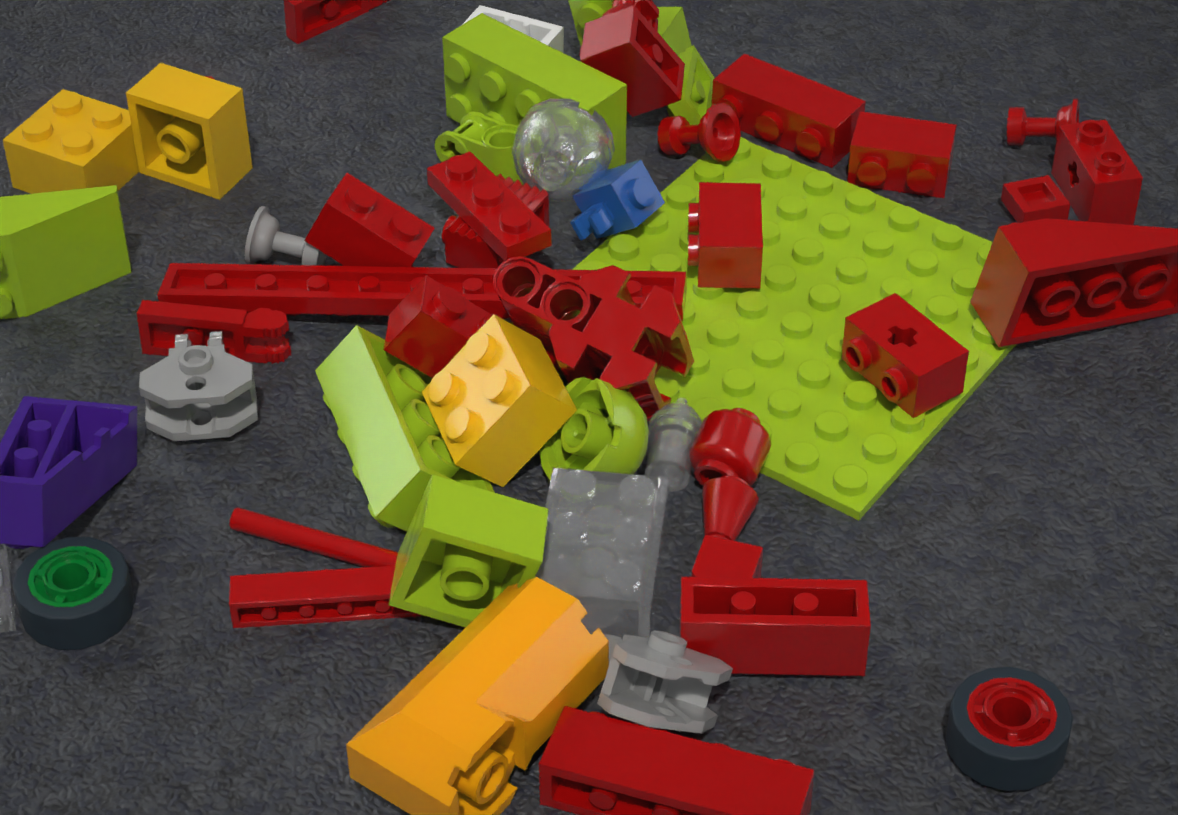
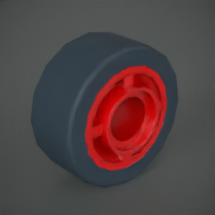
[945,667,1073,791]

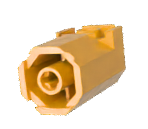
[346,577,609,815]

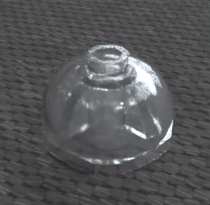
[512,99,615,201]

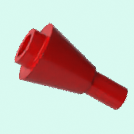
[702,475,759,541]

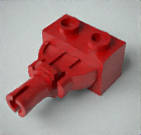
[580,0,685,117]

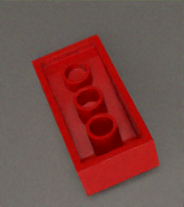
[970,218,1178,347]

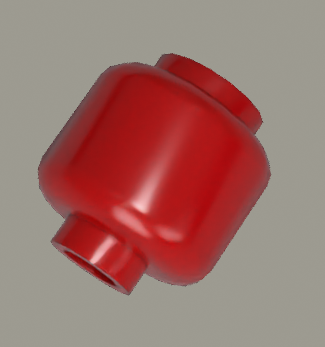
[688,408,771,487]

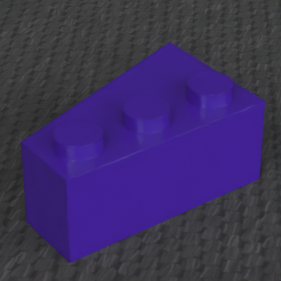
[0,396,138,549]

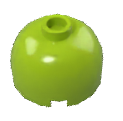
[539,377,649,494]

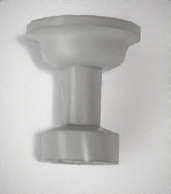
[244,206,327,265]

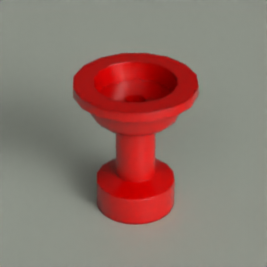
[1007,99,1079,146]
[657,103,741,162]

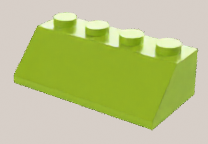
[315,325,495,532]

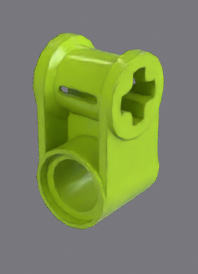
[435,111,528,184]

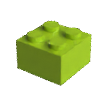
[389,474,549,627]

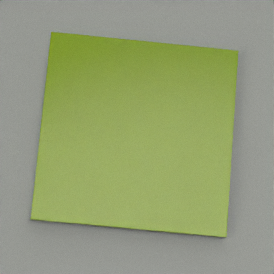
[511,137,1017,521]

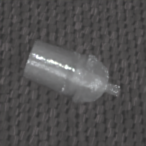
[645,398,702,492]

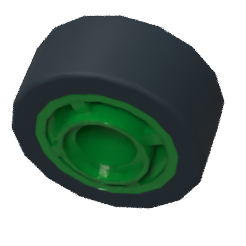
[13,537,135,650]

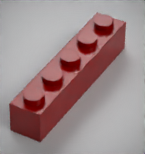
[229,566,421,628]

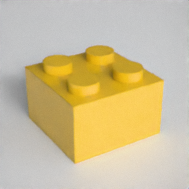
[126,63,253,200]
[3,89,139,194]
[422,314,577,487]

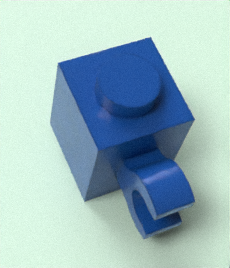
[570,159,665,240]

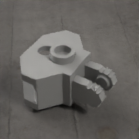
[139,331,258,441]
[597,630,733,734]

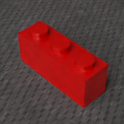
[712,54,866,168]
[679,576,871,676]

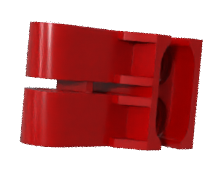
[493,256,694,421]

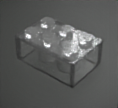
[535,468,669,639]

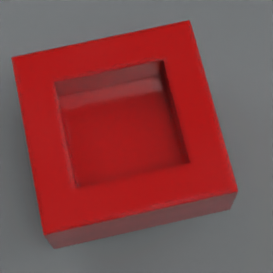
[1001,175,1070,223]

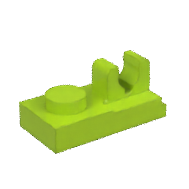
[666,45,714,125]

